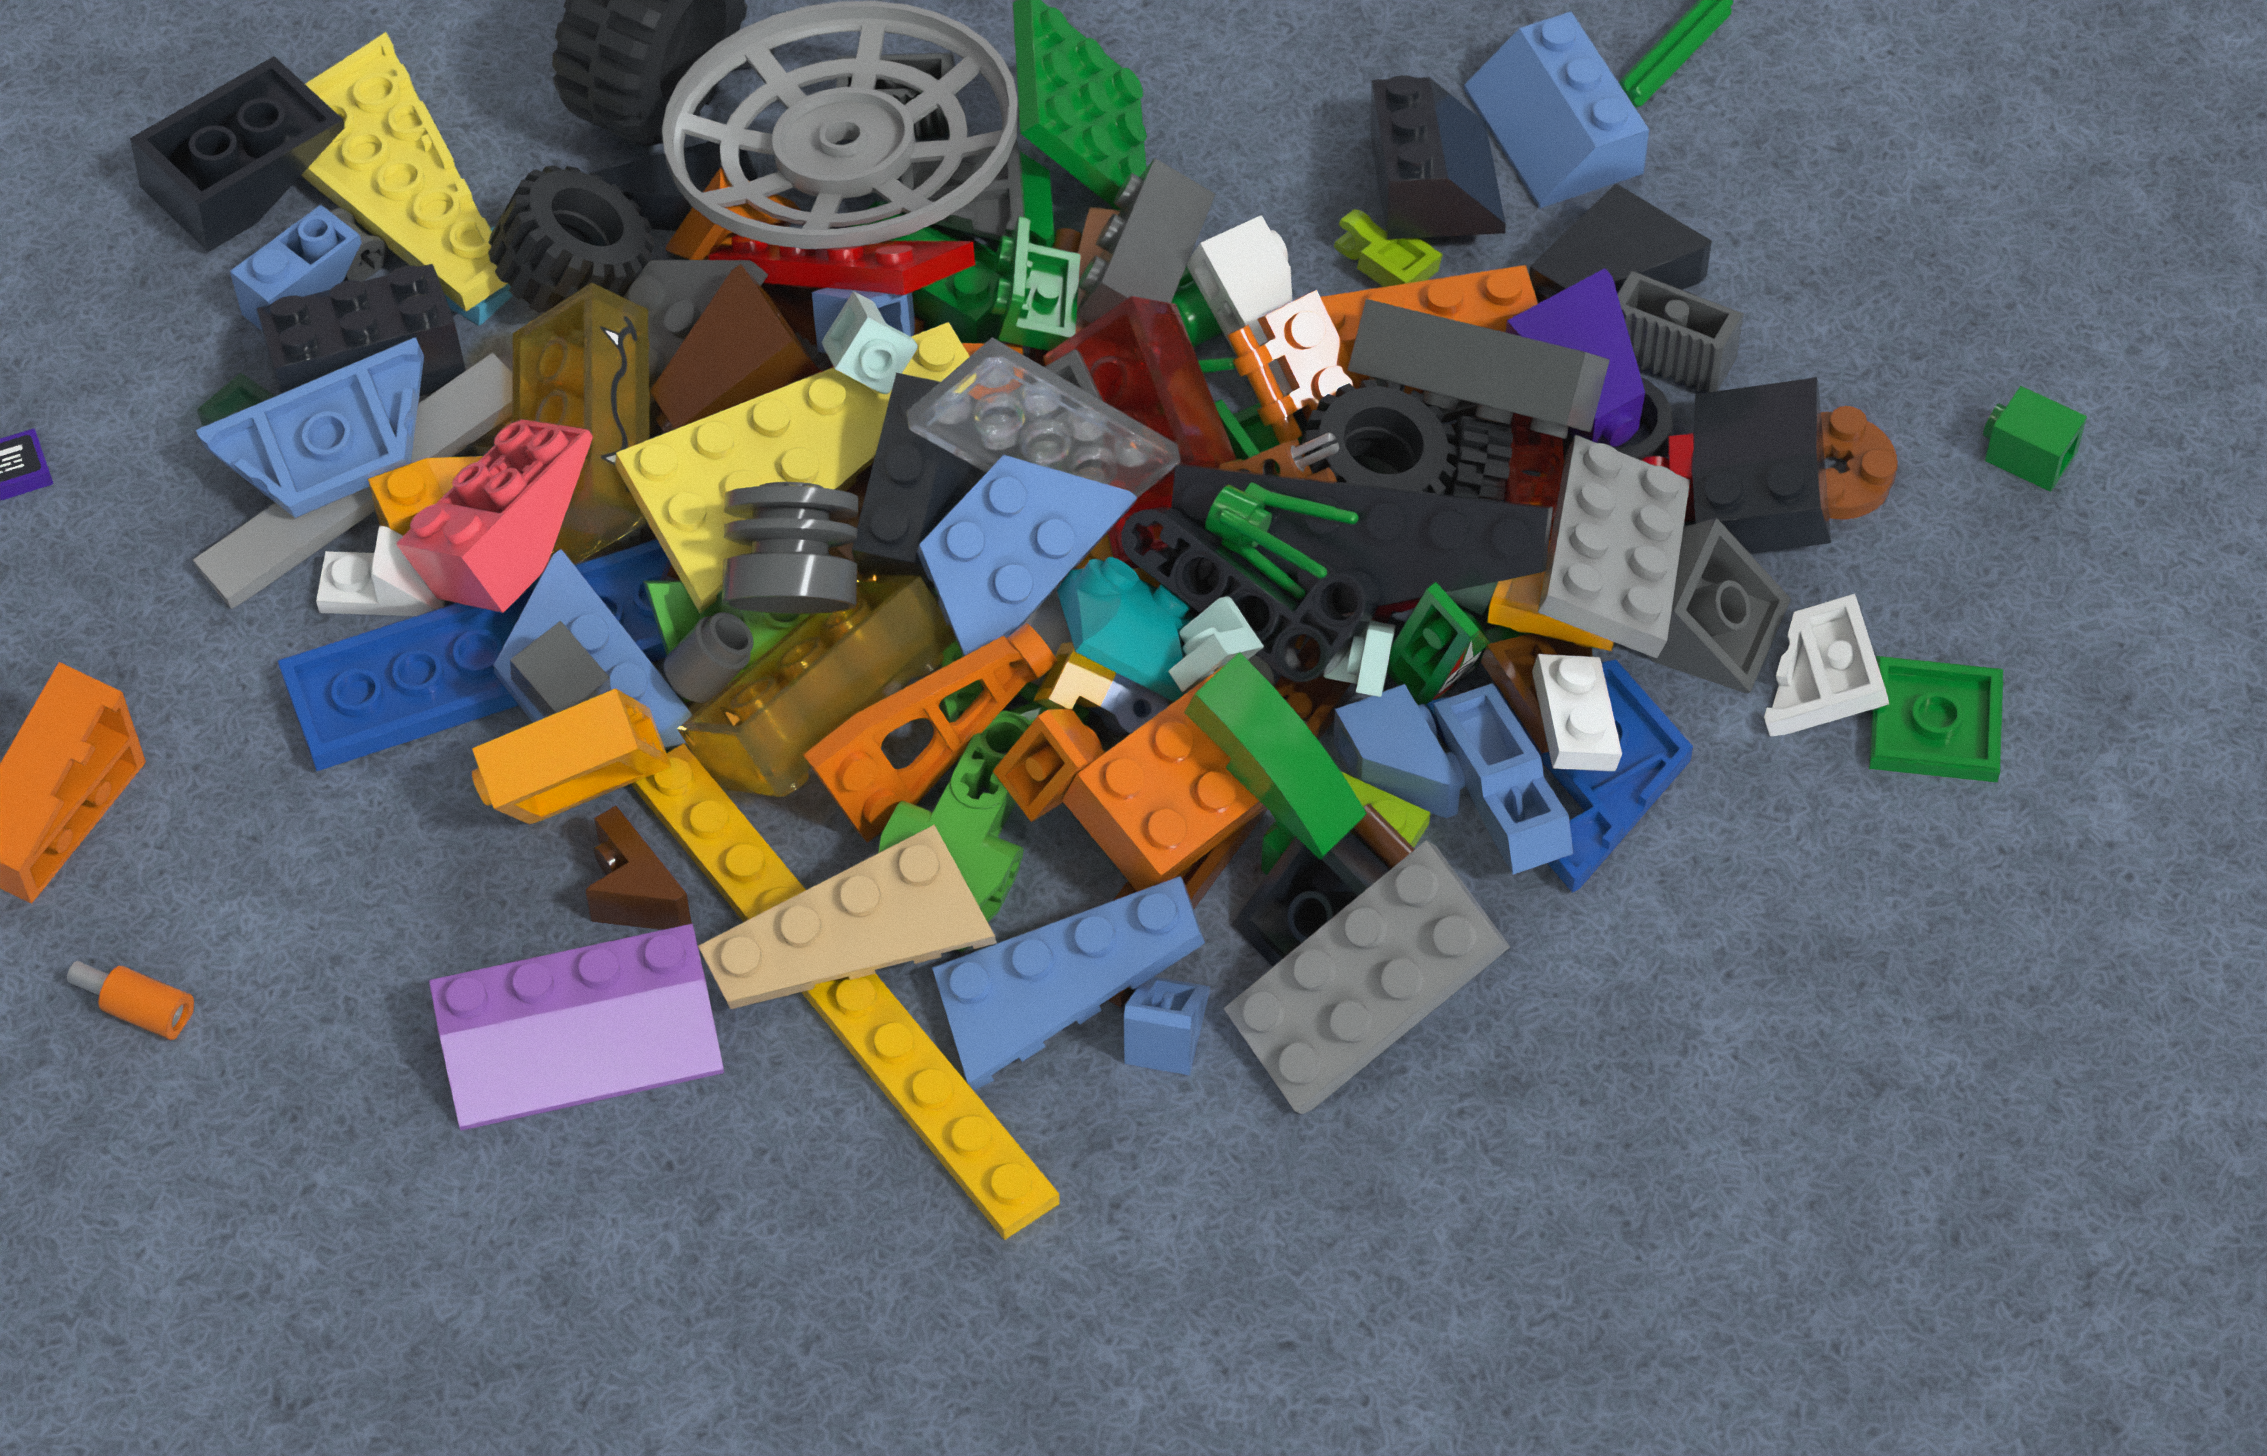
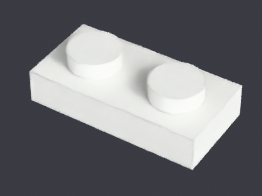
[1532,654,1622,771]

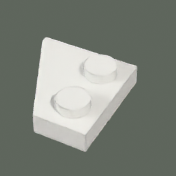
[1764,594,1889,736]

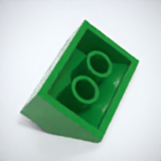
[847,201,1004,344]

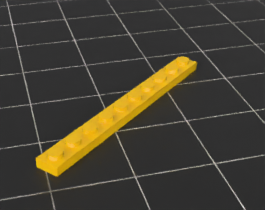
[632,743,1060,1240]

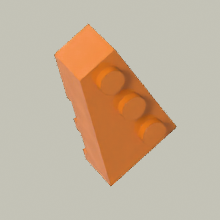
[0,662,146,904]

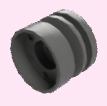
[722,482,858,614]

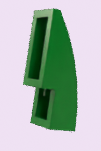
[1184,652,1367,860]

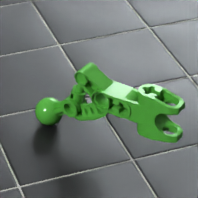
[878,588,1090,953]

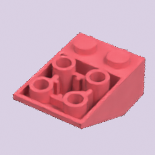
[396,419,593,613]

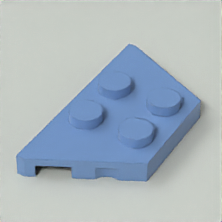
[196,337,424,518]
[917,455,1137,657]
[493,549,709,750]

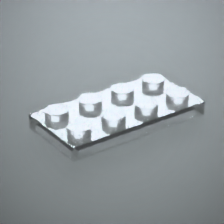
[907,338,1181,498]

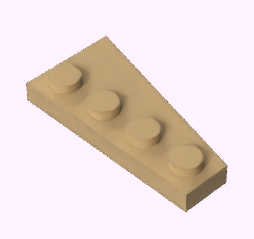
[698,825,997,1010]

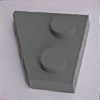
[901,140,1025,241]

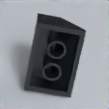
[1371,75,1506,239]
[852,373,1023,588]
[1232,831,1390,967]

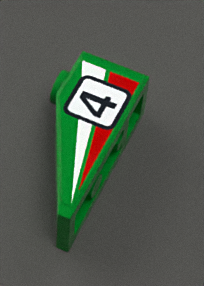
[1387,582,1490,705]

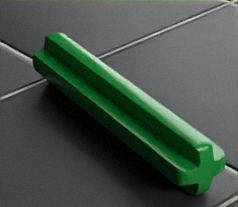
[1618,0,1733,108]

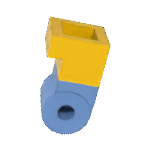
[1034,642,1168,737]

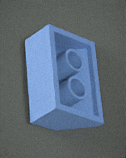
[1464,12,1649,208]

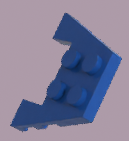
[1426,659,1693,893]

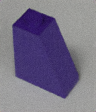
[1505,268,1645,447]

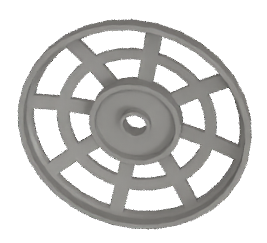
[662,1,1019,249]

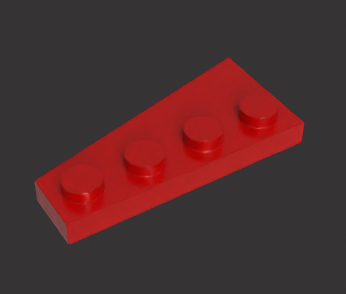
[708,235,975,295]

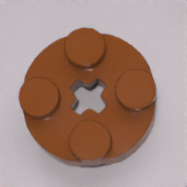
[1821,406,1898,520]

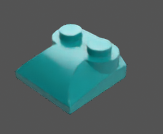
[1057,557,1194,702]

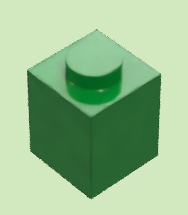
[1983,386,2087,492]

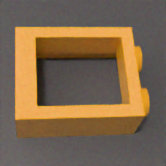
[472,688,671,825]

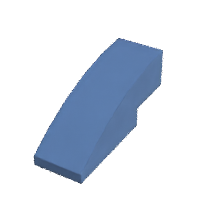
[1433,683,1574,875]

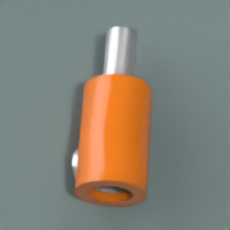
[67,961,194,1040]

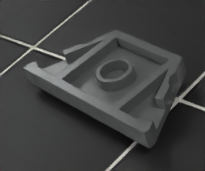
[579,260,768,452]

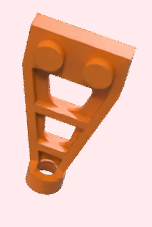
[803,623,1058,843]

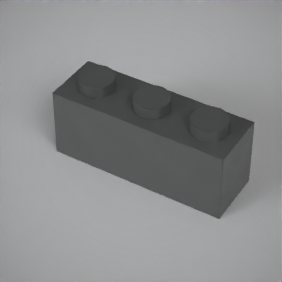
[1077,158,1215,350]

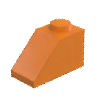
[993,709,1105,822]

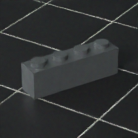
[1348,299,1610,439]

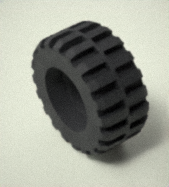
[552,0,748,146]

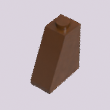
[650,264,820,433]

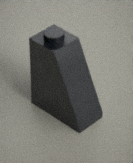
[1529,183,1712,304]

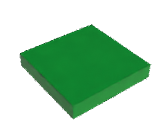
[1869,656,2003,783]

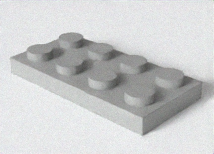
[1538,435,1690,658]
[1223,840,1510,1115]

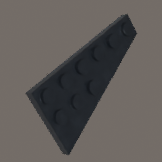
[1167,464,1553,646]

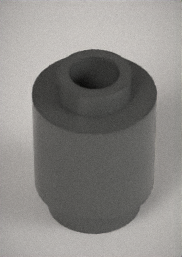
[664,612,754,703]

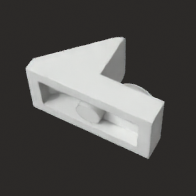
[316,526,446,616]

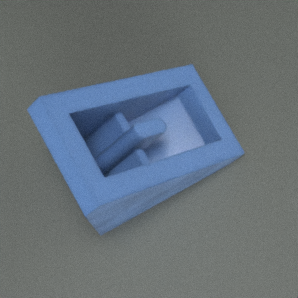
[1124,977,1210,1075]

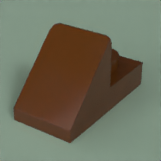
[585,806,692,930]

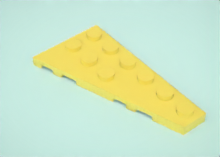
[301,32,508,312]
[615,322,977,614]

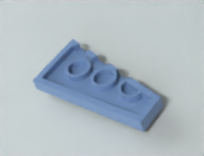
[932,876,1205,1091]

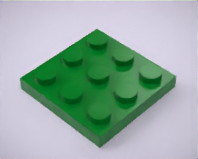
[1013,0,1147,211]

